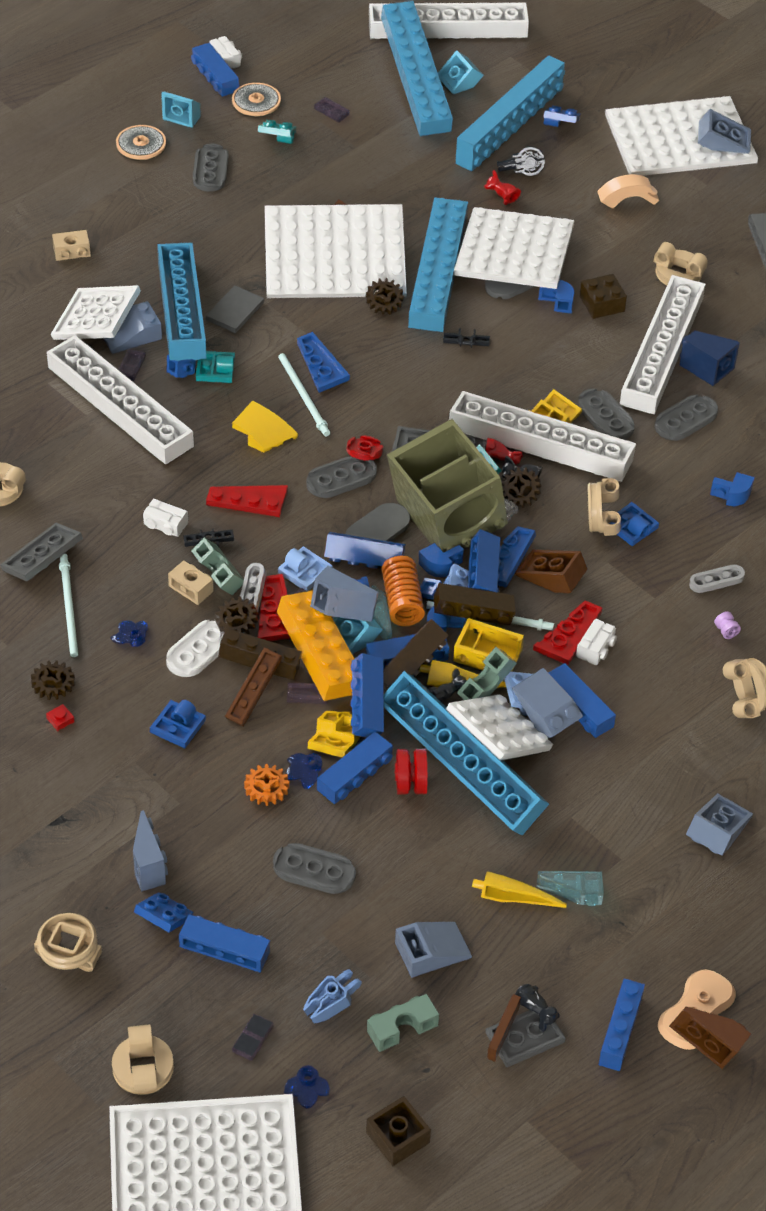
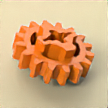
[244,764,289,806]

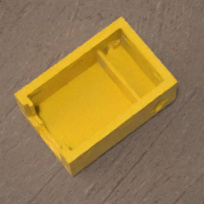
[453,618,524,672]

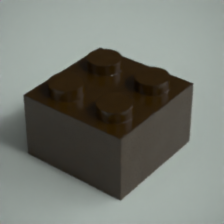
[580,274,627,319]
[366,1096,431,1166]

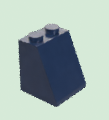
[679,331,740,386]

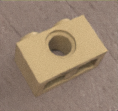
[52,230,90,261]
[168,560,213,605]

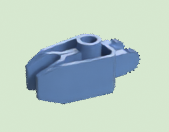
[303,969,362,1023]

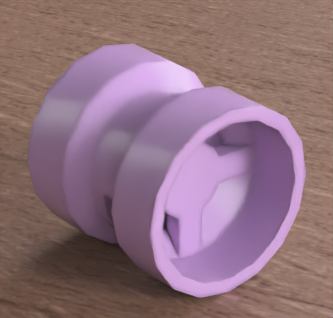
[714,612,741,639]

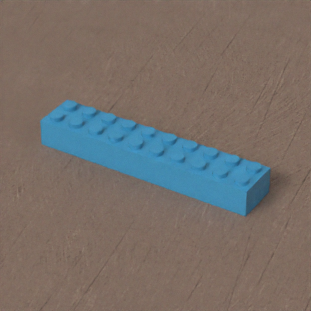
[381,1,453,136]
[456,55,565,171]
[408,197,468,332]
[158,243,206,361]
[383,671,549,835]

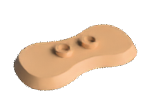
[658,970,736,1050]

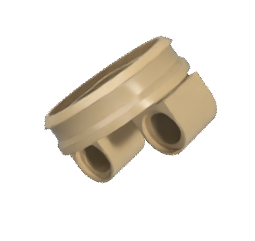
[654,242,707,286]
[0,462,26,507]
[588,478,621,536]
[723,658,766,718]
[34,913,102,972]
[112,1024,174,1095]

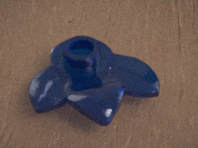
[110,620,148,647]
[285,753,323,789]
[284,1065,330,1109]

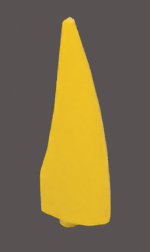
[420,660,506,688]
[472,871,567,908]

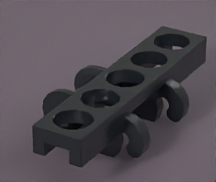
[443,328,490,348]
[183,528,234,547]

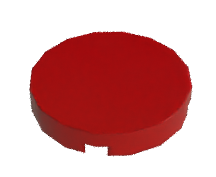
[346,435,384,460]

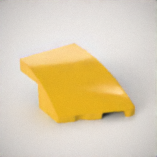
[528,389,582,423]
[232,401,298,453]
[307,711,361,758]

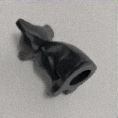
[502,456,543,481]
[428,669,467,704]
[515,984,560,1032]

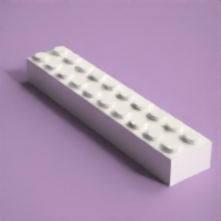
[369,3,529,39]
[620,275,705,414]
[47,335,194,465]
[449,391,636,482]

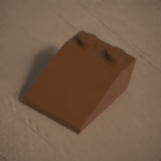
[515,549,588,593]
[669,1006,751,1069]

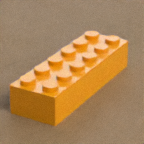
[277,590,354,701]

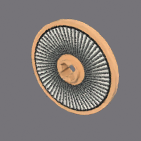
[232,83,281,116]
[116,125,166,160]

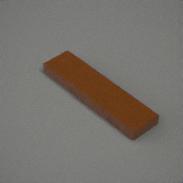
[225,647,283,727]

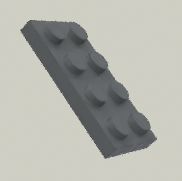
[0,523,83,581]

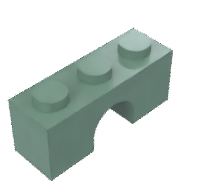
[191,537,244,595]
[457,647,517,700]
[367,994,439,1052]

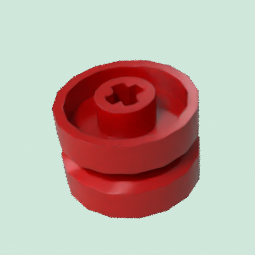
[395,749,428,795]

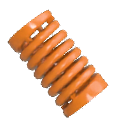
[382,556,425,626]

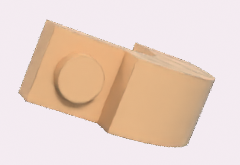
[597,174,659,209]

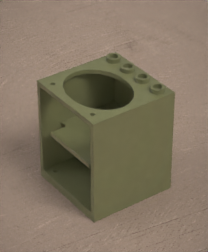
[387,419,508,552]

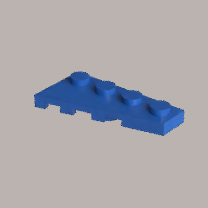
[297,332,350,393]
[497,526,536,587]

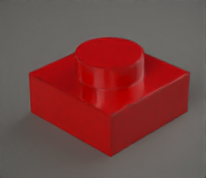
[46,704,75,731]

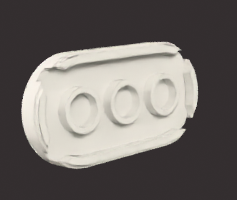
[166,620,226,677]

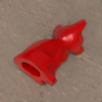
[484,170,521,205]
[486,438,523,465]

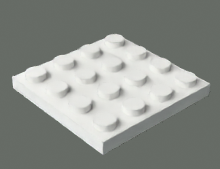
[51,285,141,340]
[446,695,553,761]

